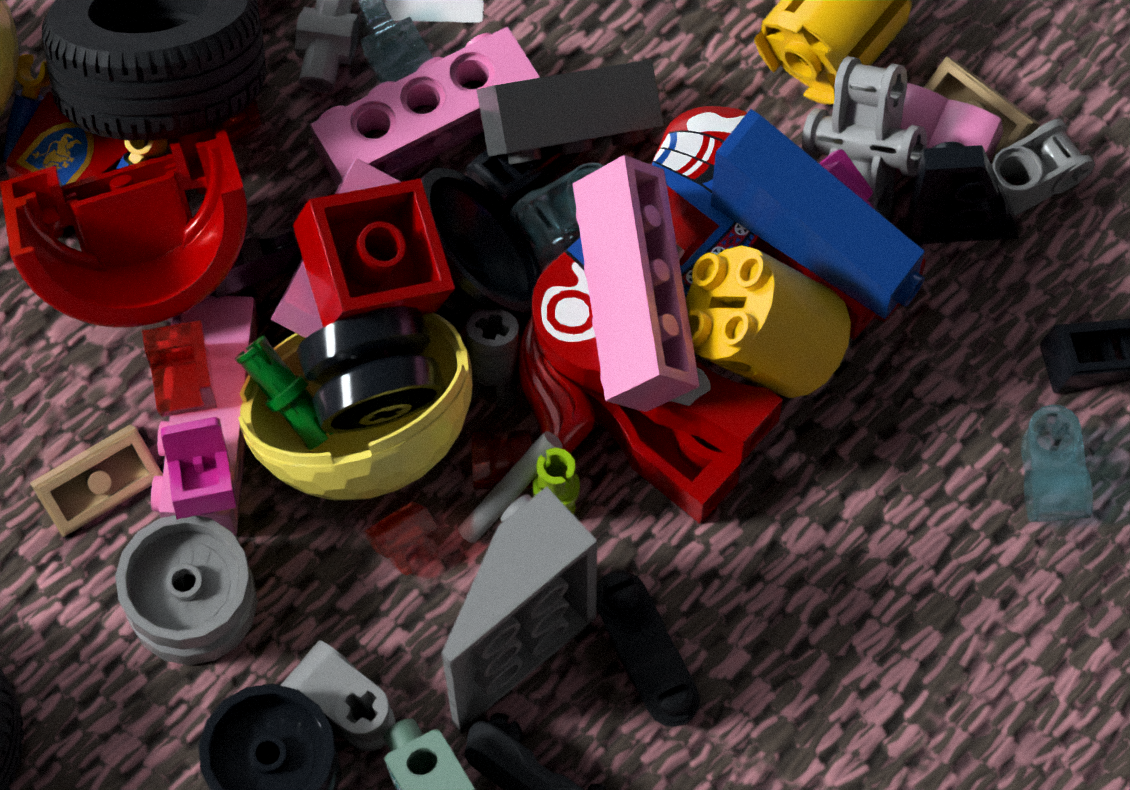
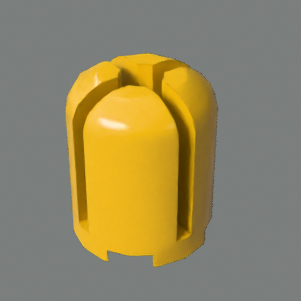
[754,0,912,105]

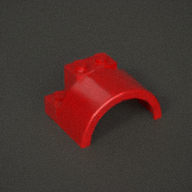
[0,123,248,328]

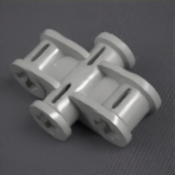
[802,56,927,220]

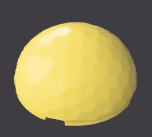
[238,313,472,501]

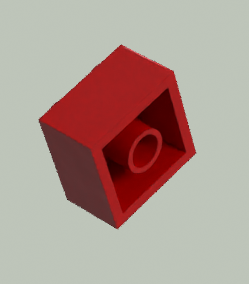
[293,178,455,328]

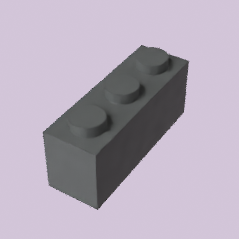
[476,59,664,164]

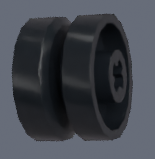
[297,306,446,433]
[198,684,342,790]

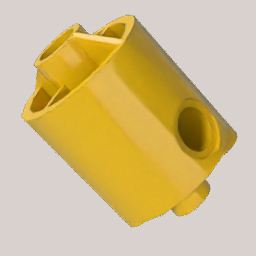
[686,245,851,398]

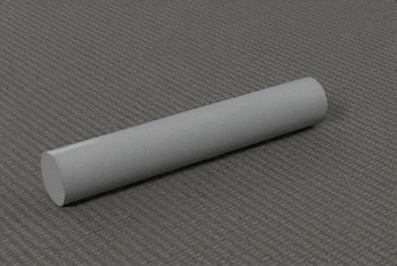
[458,431,563,543]

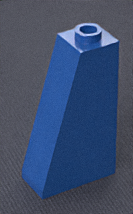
[711,109,925,319]

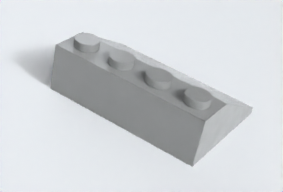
[442,487,597,732]

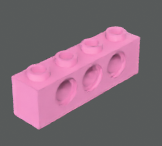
[310,26,540,187]

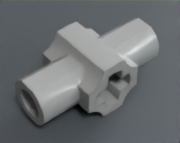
[295,0,359,93]

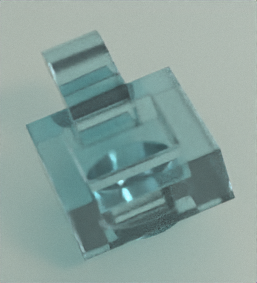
[358,0,433,83]

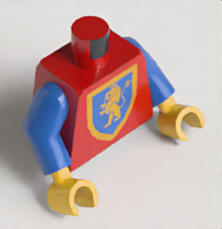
[3,54,168,227]

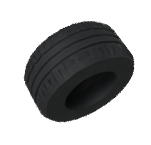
[42,0,267,140]

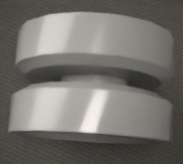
[115,515,258,666]

